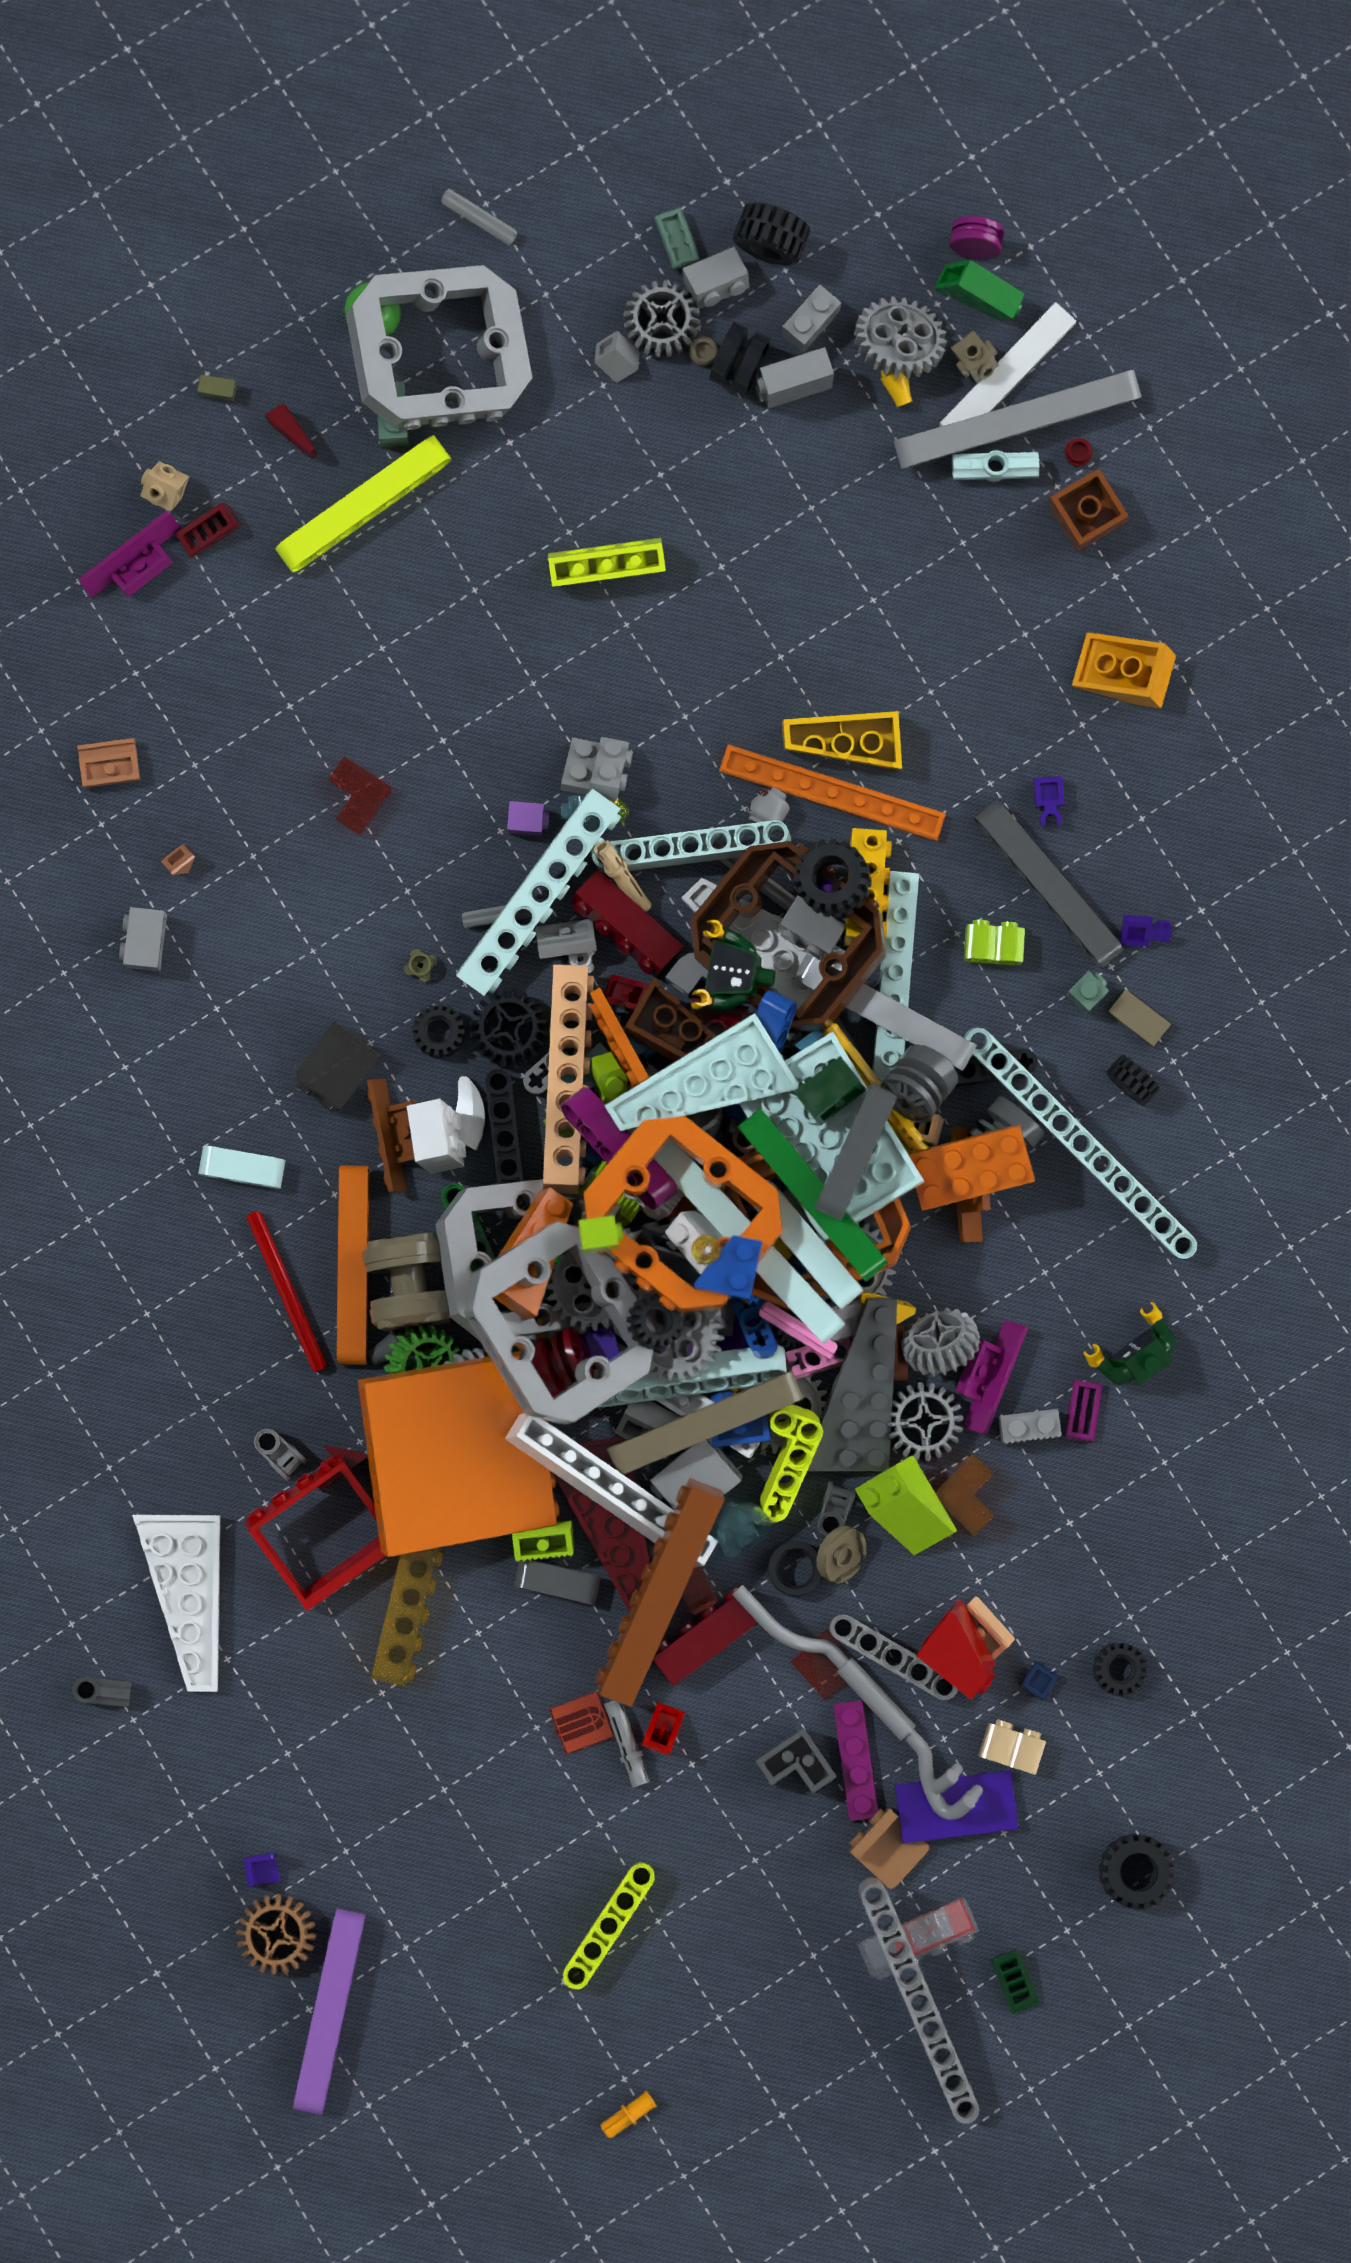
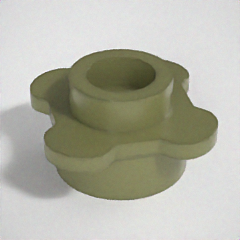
[404,949,437,982]

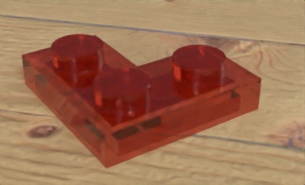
[328,756,392,837]

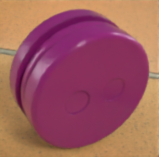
[950,216,1004,260]

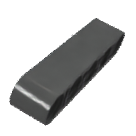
[814,1083,898,1221]

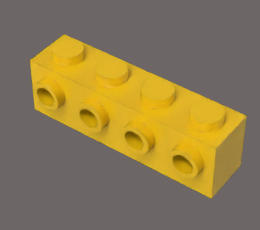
[844,828,892,946]

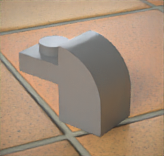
[665,952,708,998]

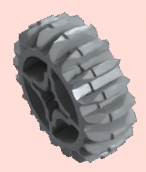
[624,280,700,358]
[901,1307,980,1377]
[887,1382,963,1461]

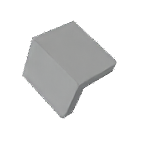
[594,331,640,382]

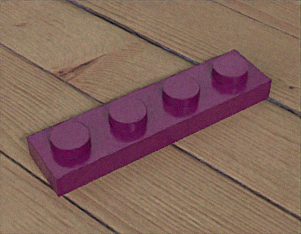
[833,1700,878,1821]

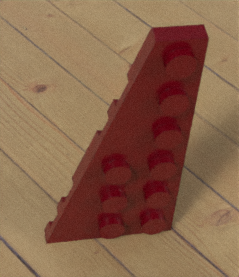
[554,1436,650,1612]

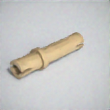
[594,840,652,912]

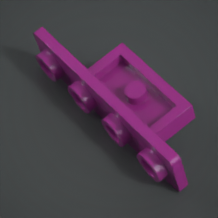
[78,511,180,597]
[955,1320,1028,1435]

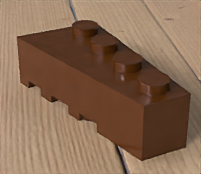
[624,977,717,1062]

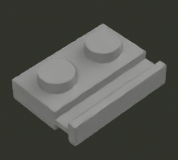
[535,919,597,959]

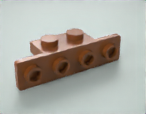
[367,1079,417,1193]
[951,1127,991,1243]

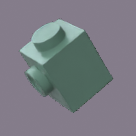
[1066,971,1109,1015]

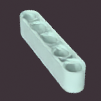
[756,1182,864,1309]

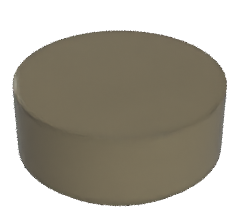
[689,337,718,367]

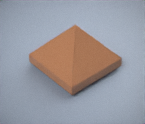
[161,844,195,875]

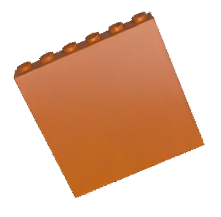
[358,1351,559,1557]

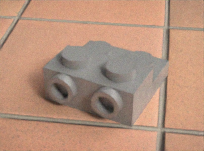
[560,737,633,801]

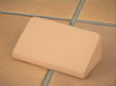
[965,1596,1015,1659]

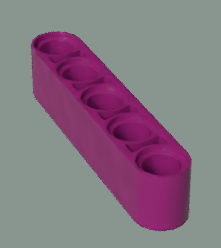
[560,1087,678,1210]

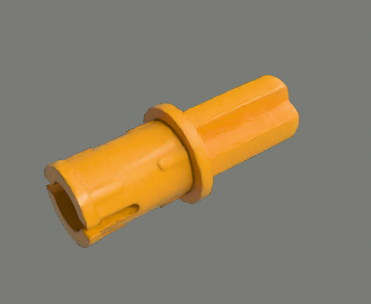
[600,2090,657,2138]

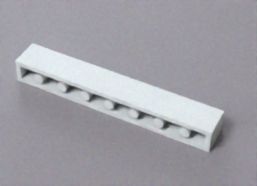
[505,1413,718,1567]

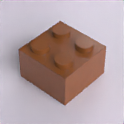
[1047,468,1129,552]

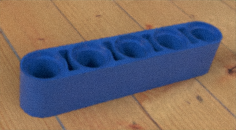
[725,990,797,1123]

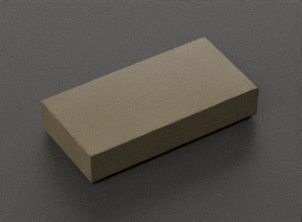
[1107,989,1171,1048]

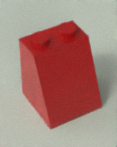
[916,1598,996,1700]

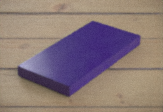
[894,1770,1019,1844]

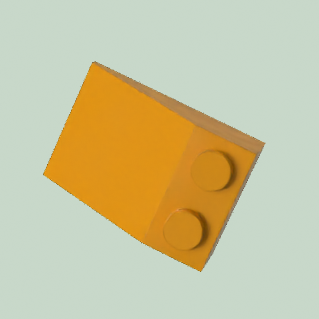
[1072,632,1176,709]

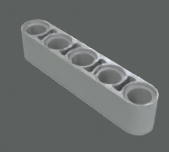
[829,1615,958,1700]

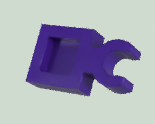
[1033,776,1065,827]

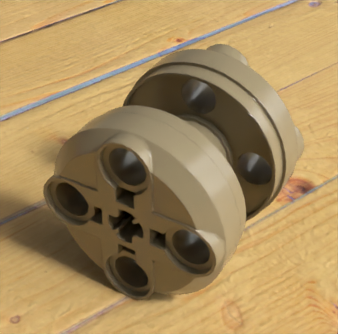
[362,1233,451,1331]

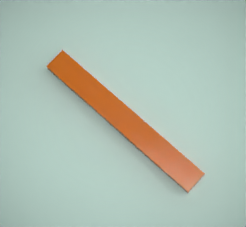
[719,744,946,842]

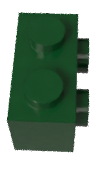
[794,1056,867,1126]

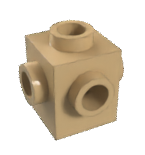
[140,461,189,512]

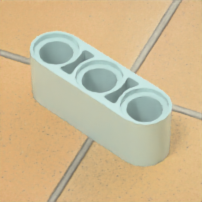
[198,1146,286,1189]

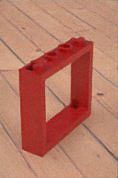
[244,1454,386,1611]

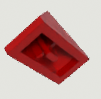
[642,1702,685,1756]

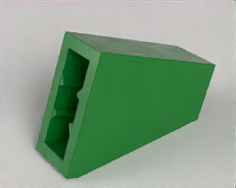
[934,260,1024,321]

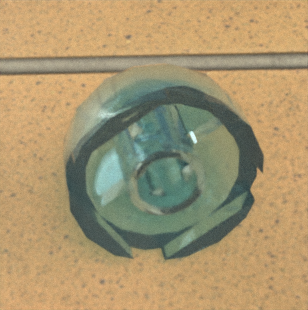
[714,1502,774,1557]

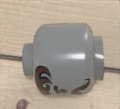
[747,787,790,823]

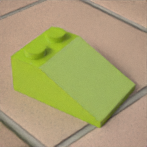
[855,1455,957,1555]

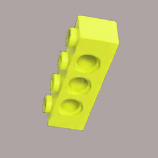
[548,538,666,587]

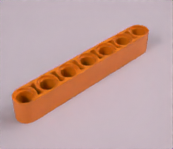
[337,1165,370,1365]

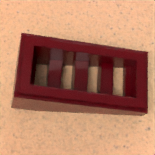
[265,403,317,459]
[176,502,242,558]

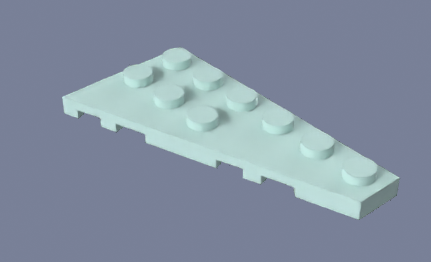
[605,1013,799,1131]

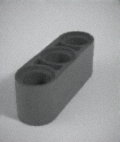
[513,1559,602,1606]

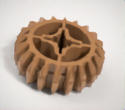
[236,1894,316,1975]

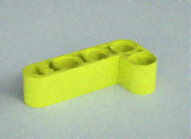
[760,1404,823,1522]

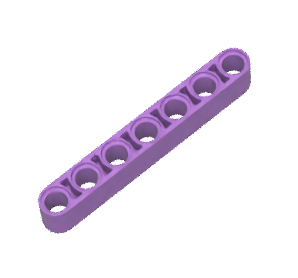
[293,1908,366,2116]

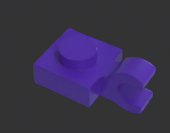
[1120,915,1172,947]

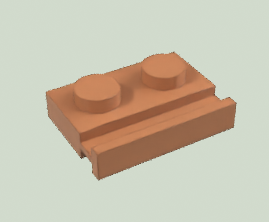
[77,738,141,788]

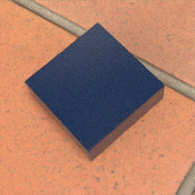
[1019,1661,1060,1702]

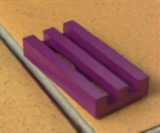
[1064,1380,1103,1442]

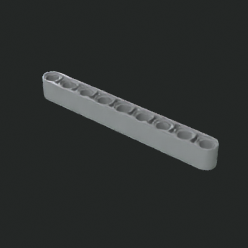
[893,370,1142,469]
[858,1877,979,2124]

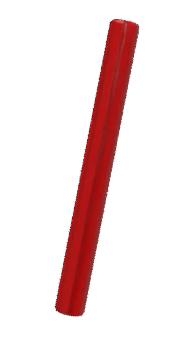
[246,1211,327,1372]

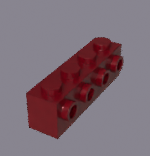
[571,870,683,978]
[653,1586,758,1686]

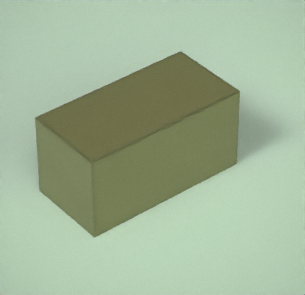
[197,374,237,402]

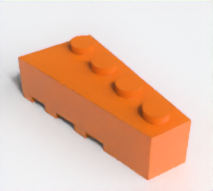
[493,1187,573,1320]

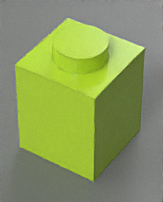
[578,1215,623,1254]

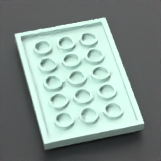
[739,1032,924,1243]

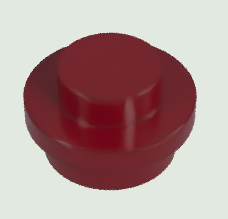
[1064,438,1093,467]

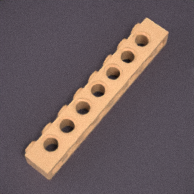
[543,965,594,1194]

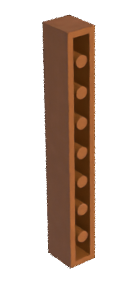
[595,1478,725,1707]

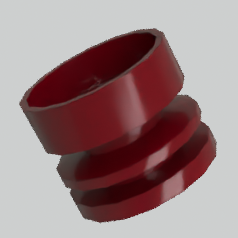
[530,1326,595,1397]

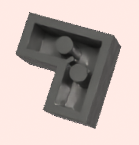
[755,1727,837,1793]

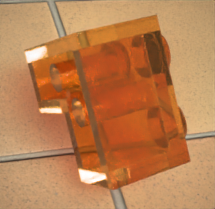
[935,1454,995,1537]

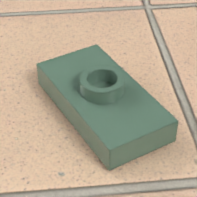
[654,207,700,271]

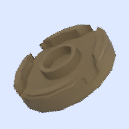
[817,1526,866,1583]

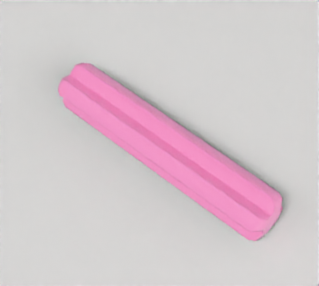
[758,1301,837,1359]

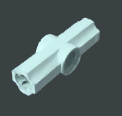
[952,450,1039,482]

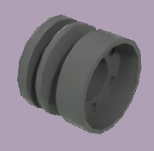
[880,1044,958,1123]
[967,1096,1045,1149]

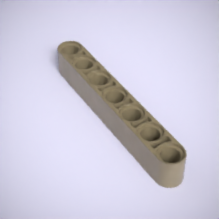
[607,1371,804,1475]

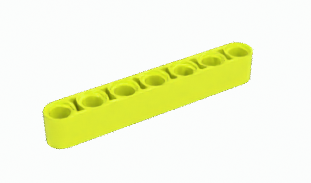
[275,436,452,573]

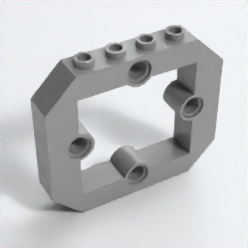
[346,265,532,430]
[435,1179,614,1341]
[464,1222,657,1425]

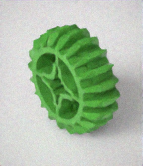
[383,1324,459,1374]

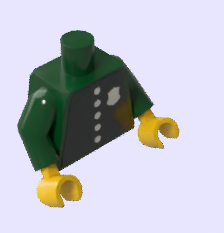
[691,920,776,1011]
[1083,1302,1176,1386]

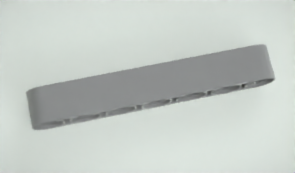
[793,953,977,1071]

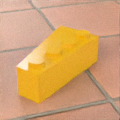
[782,711,902,770]

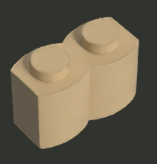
[978,1719,1046,1775]

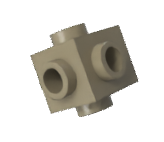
[951,330,999,383]

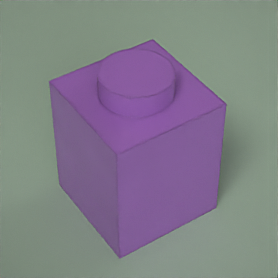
[507,801,550,837]

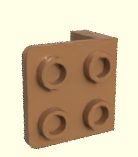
[849,1808,929,1889]

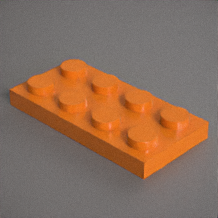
[589,988,649,1088]
[907,1124,1035,1211]

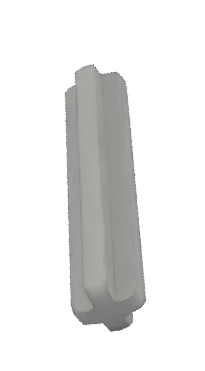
[441,189,517,245]
[462,899,544,928]

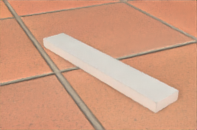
[939,302,1076,427]

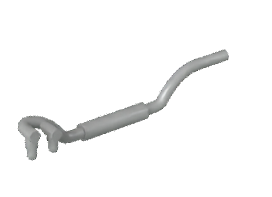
[732,1585,983,1820]

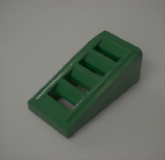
[990,1948,1039,2014]

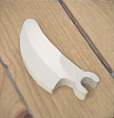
[456,1076,486,1151]

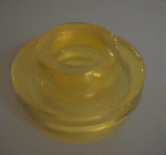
[691,1235,721,1264]

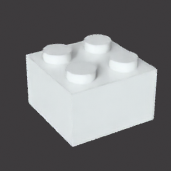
[407,1099,466,1174]

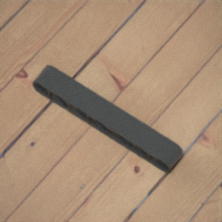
[974,800,1124,969]

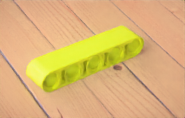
[563,1862,654,1989]

